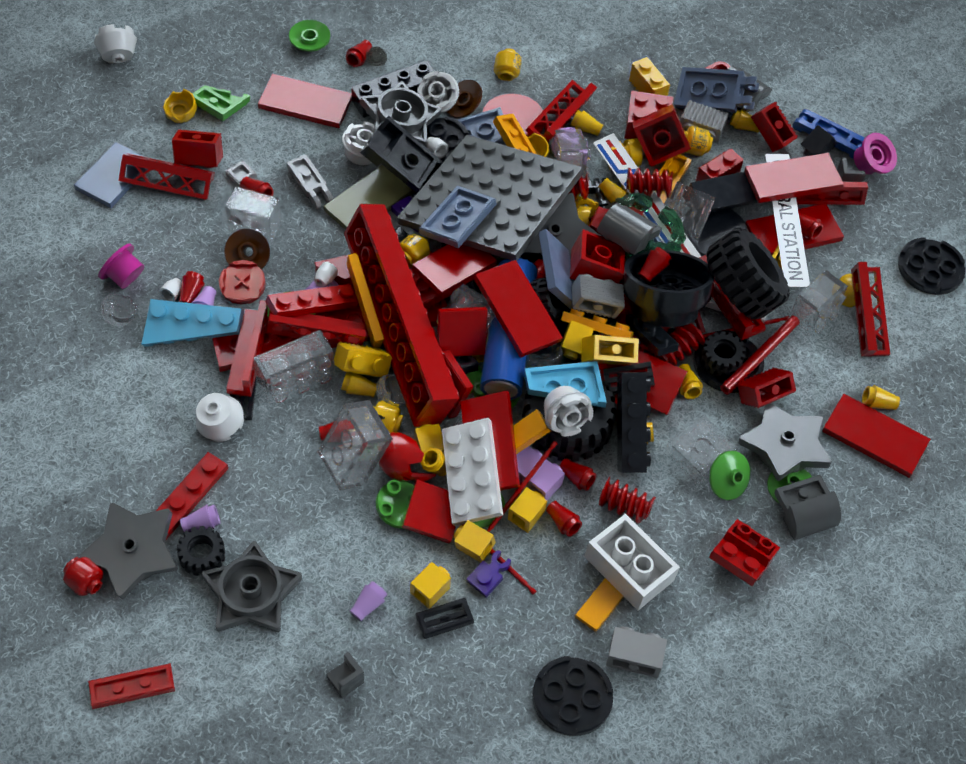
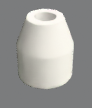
[426,137,448,159]
[314,262,338,287]
[159,278,182,301]

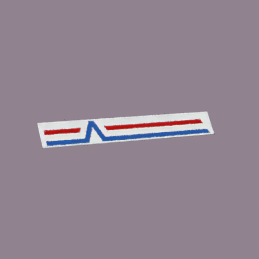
[593,133,701,258]

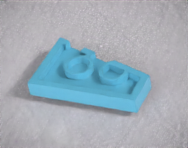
[524,361,607,408]

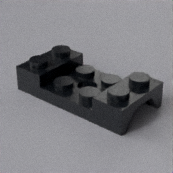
[360,116,443,197]

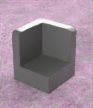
[837,158,865,182]
[326,652,364,698]

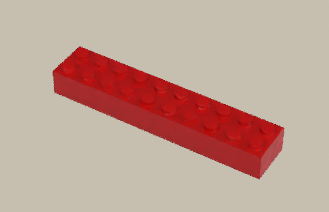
[344,204,459,427]

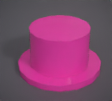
[854,133,897,175]
[98,243,144,289]

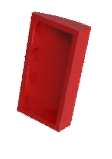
[598,334,688,415]

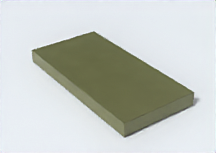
[324,165,414,230]

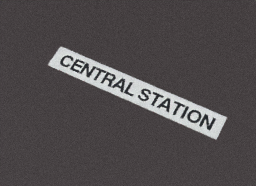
[765,154,810,287]

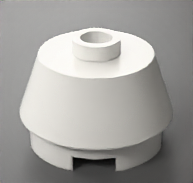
[94,24,137,63]
[417,71,459,113]
[342,121,375,165]
[544,386,593,437]
[196,393,244,442]

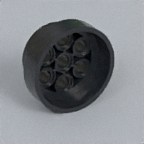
[622,250,715,327]

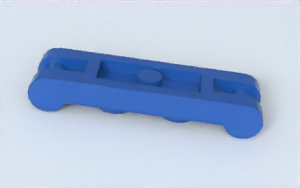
[792,109,865,159]

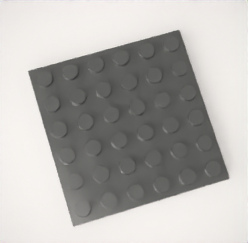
[397,135,583,261]

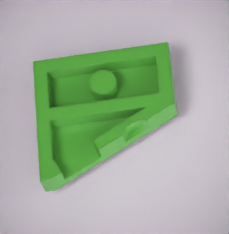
[192,85,250,121]

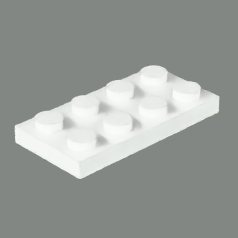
[442,418,503,526]

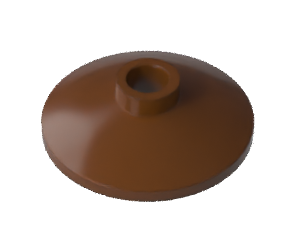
[447,79,483,118]
[224,228,270,269]

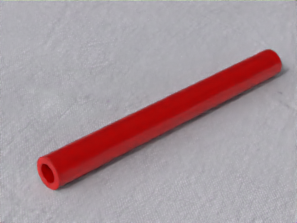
[720,315,800,395]

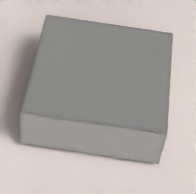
[225,160,257,188]

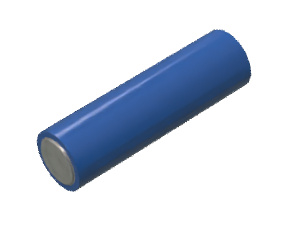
[480,258,538,400]

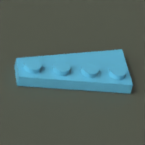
[141,299,244,347]

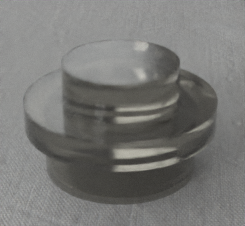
[366,47,387,66]

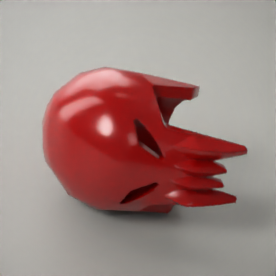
[377,432,436,482]

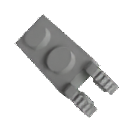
[286,155,333,209]

